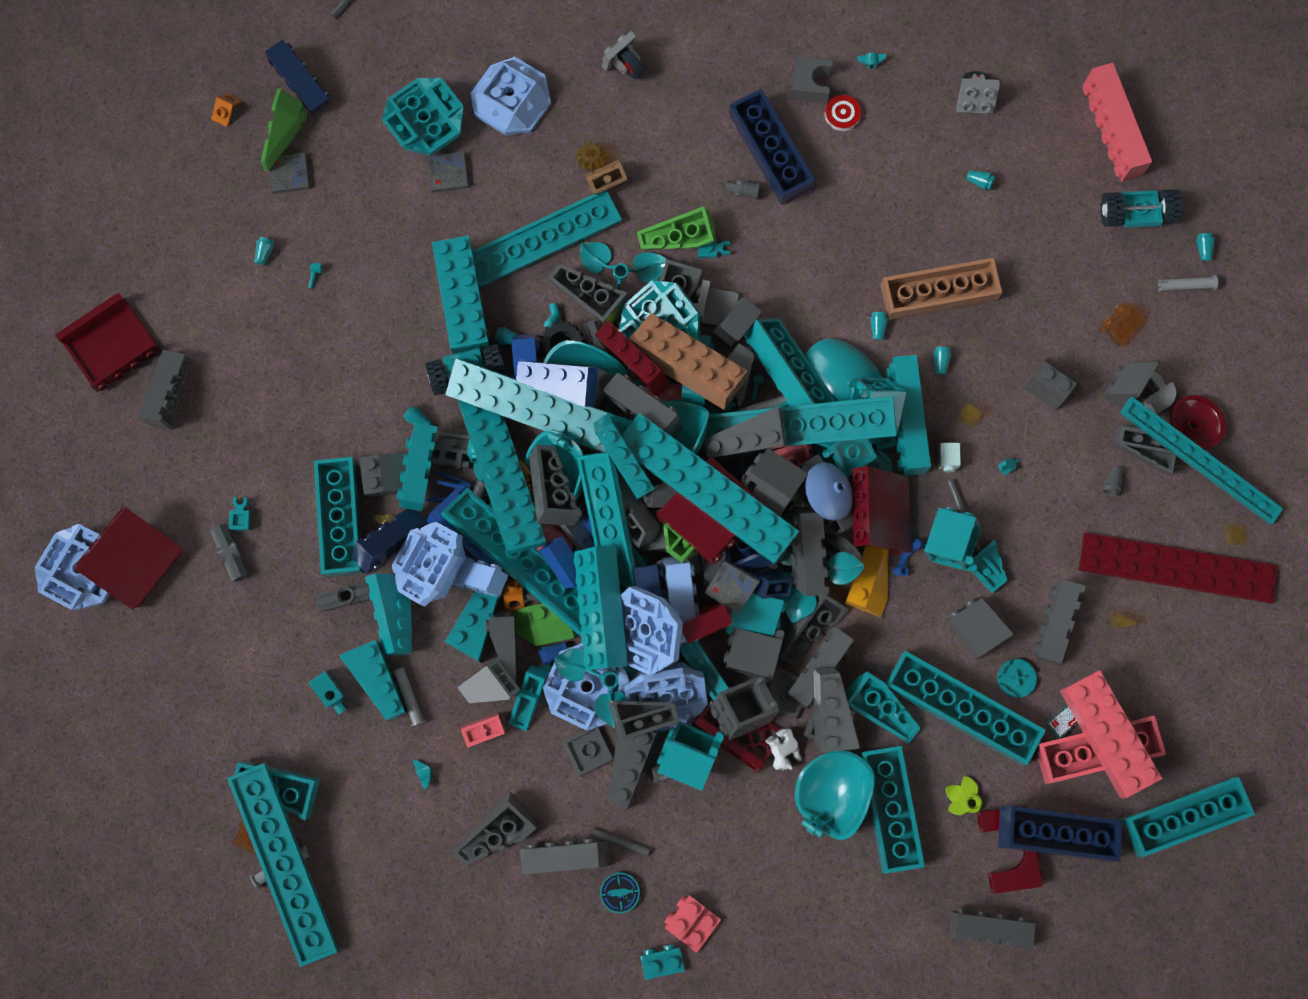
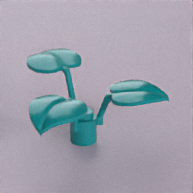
[580,242,666,322]
[780,545,864,623]
[554,648,637,728]

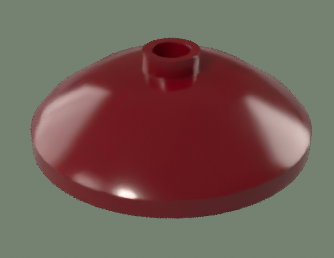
[1170,395,1226,450]

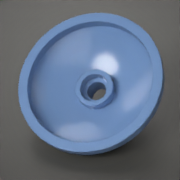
[805,462,853,521]

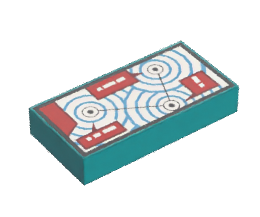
[1046,705,1078,739]

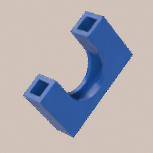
[539,511,595,589]

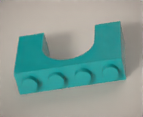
[593,413,654,499]

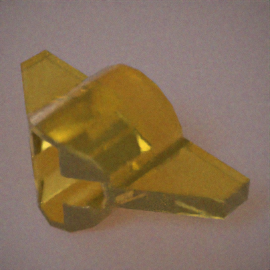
[372,514,394,525]

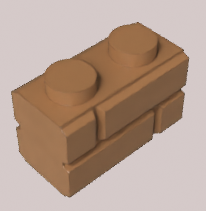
[585,160,628,195]

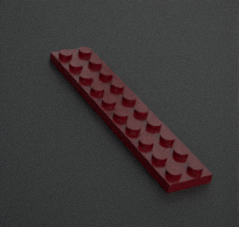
[1078,532,1277,604]

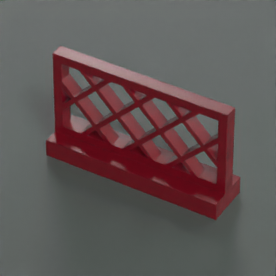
[693,699,780,773]

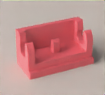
[461,713,505,748]

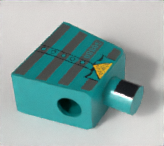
[308,670,348,715]

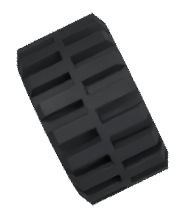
[539,321,586,361]

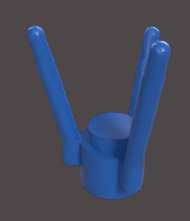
[426,471,472,502]

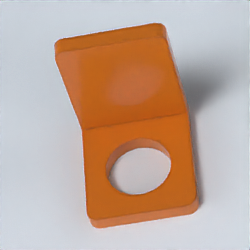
[212,93,242,127]
[503,578,525,612]

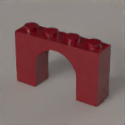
[595,321,670,397]
[682,599,733,644]
[976,805,1044,894]

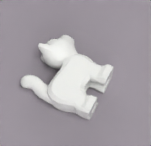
[765,728,802,771]

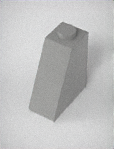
[457,658,520,703]

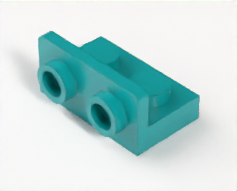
[640,944,685,980]

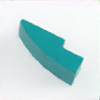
[508,665,549,731]

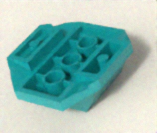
[382,78,464,156]
[619,280,700,341]

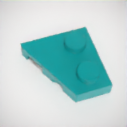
[972,540,1007,594]

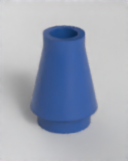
[538,642,567,665]

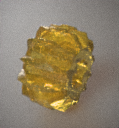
[576,140,607,172]

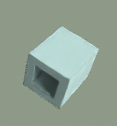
[938,443,960,472]

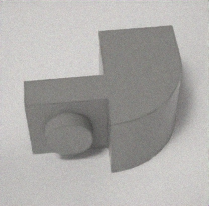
[1143,371,1176,415]

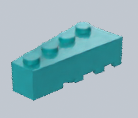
[396,422,438,511]

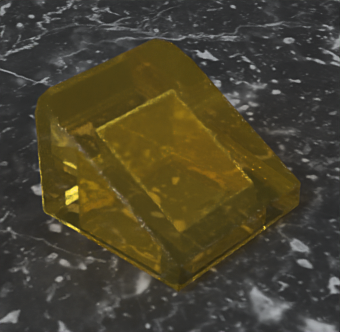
[957,403,982,427]
[1224,524,1247,546]
[1110,612,1136,629]

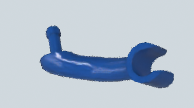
[893,538,926,576]

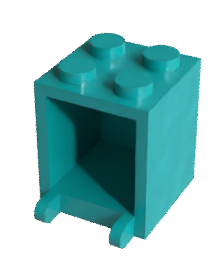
[847,378,906,434]
[812,439,877,478]
[924,507,981,572]
[726,593,786,637]
[657,722,724,791]

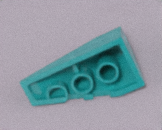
[845,671,920,743]

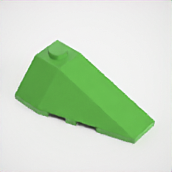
[261,88,307,171]
[637,206,716,250]

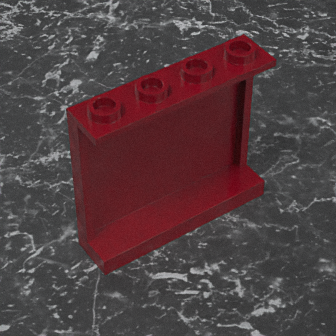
[55,292,160,392]
[657,457,765,566]
[852,466,911,555]
[73,505,183,611]

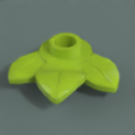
[945,776,983,815]

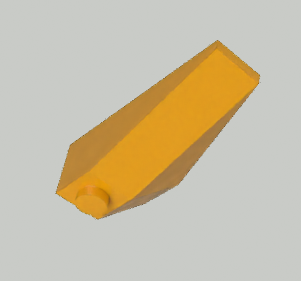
[844,545,889,618]

